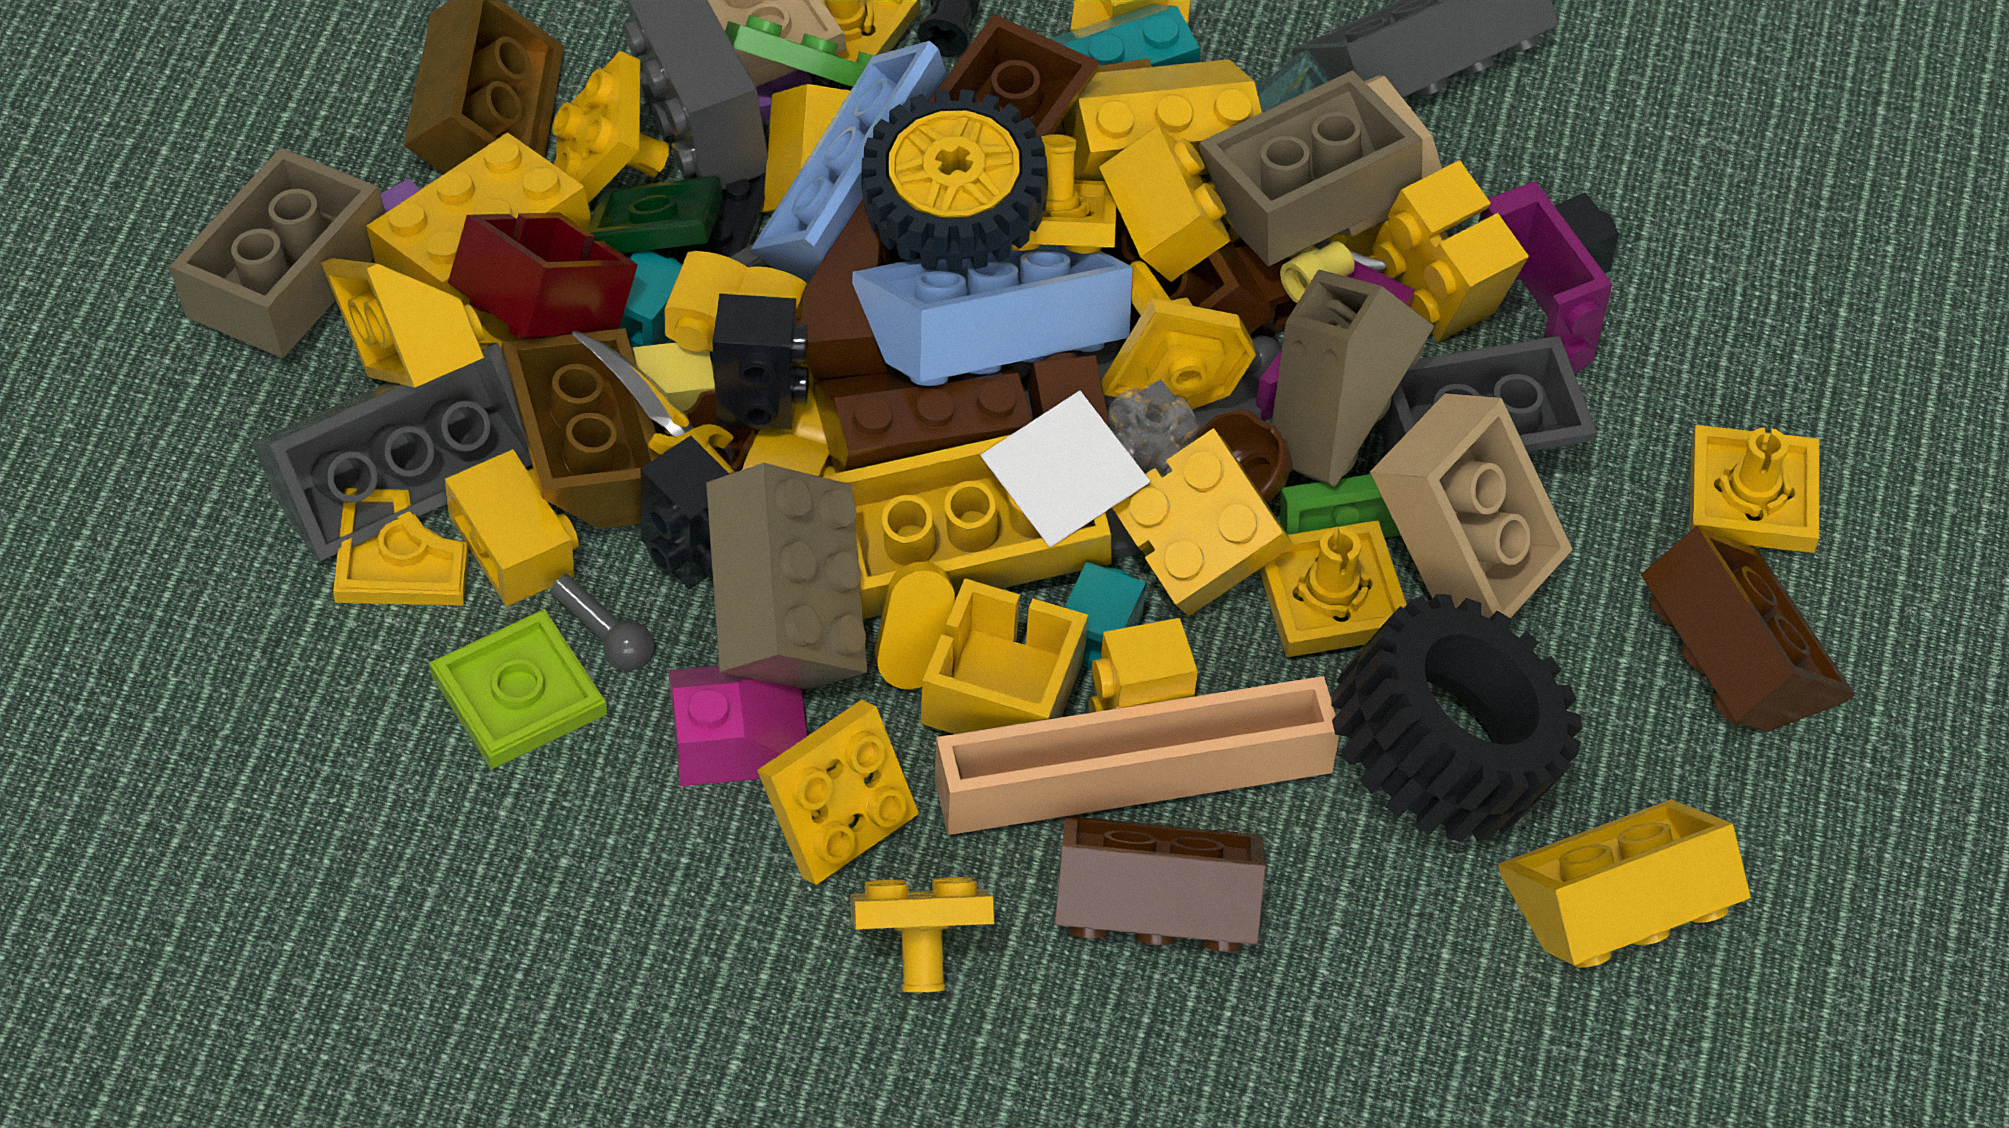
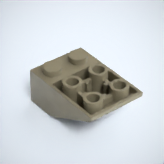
[1272,269,1434,487]

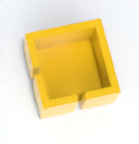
[1371,160,1529,343]
[1112,428,1295,616]
[920,578,1088,734]

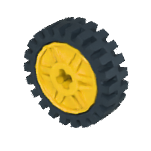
[861,89,1048,271]

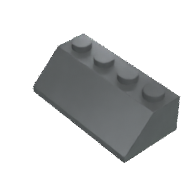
[1292,0,1559,98]
[252,343,532,561]

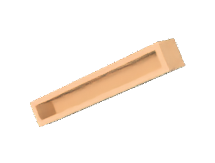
[935,676,1340,835]

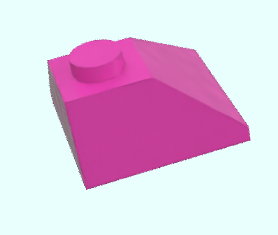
[668,666,807,786]

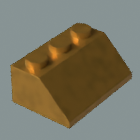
[403,0,564,174]
[501,328,660,529]

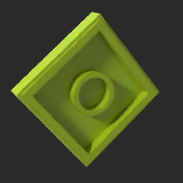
[429,609,607,770]

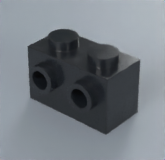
[712,293,809,430]
[641,435,729,590]

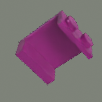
[1479,181,1612,373]

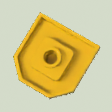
[1101,261,1256,411]

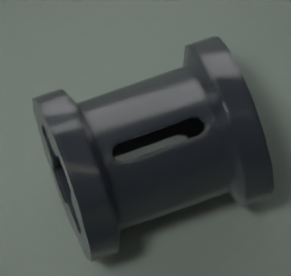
[917,0,980,57]

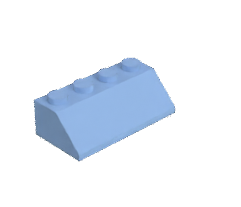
[750,41,947,285]
[852,244,1133,386]

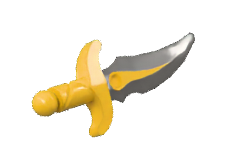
[572,331,735,474]

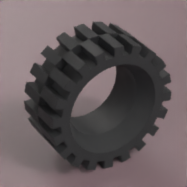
[1331,594,1582,842]

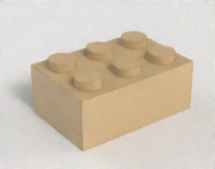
[1370,394,1573,618]

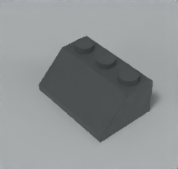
[1377,336,1597,452]

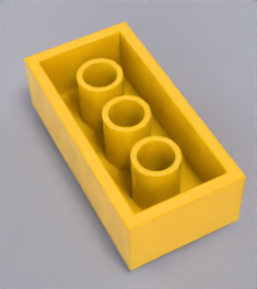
[830,435,1111,619]

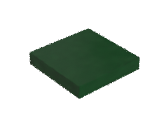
[587,176,724,254]

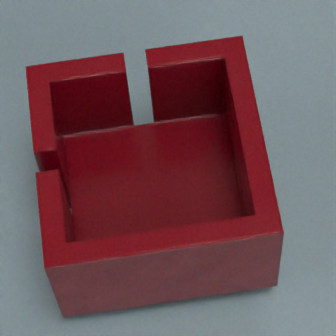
[448,213,638,340]

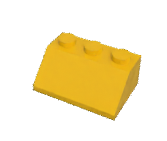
[1063,59,1262,181]
[321,258,484,388]
[1498,799,1751,968]

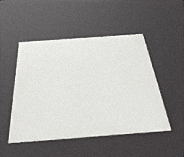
[980,391,1151,548]

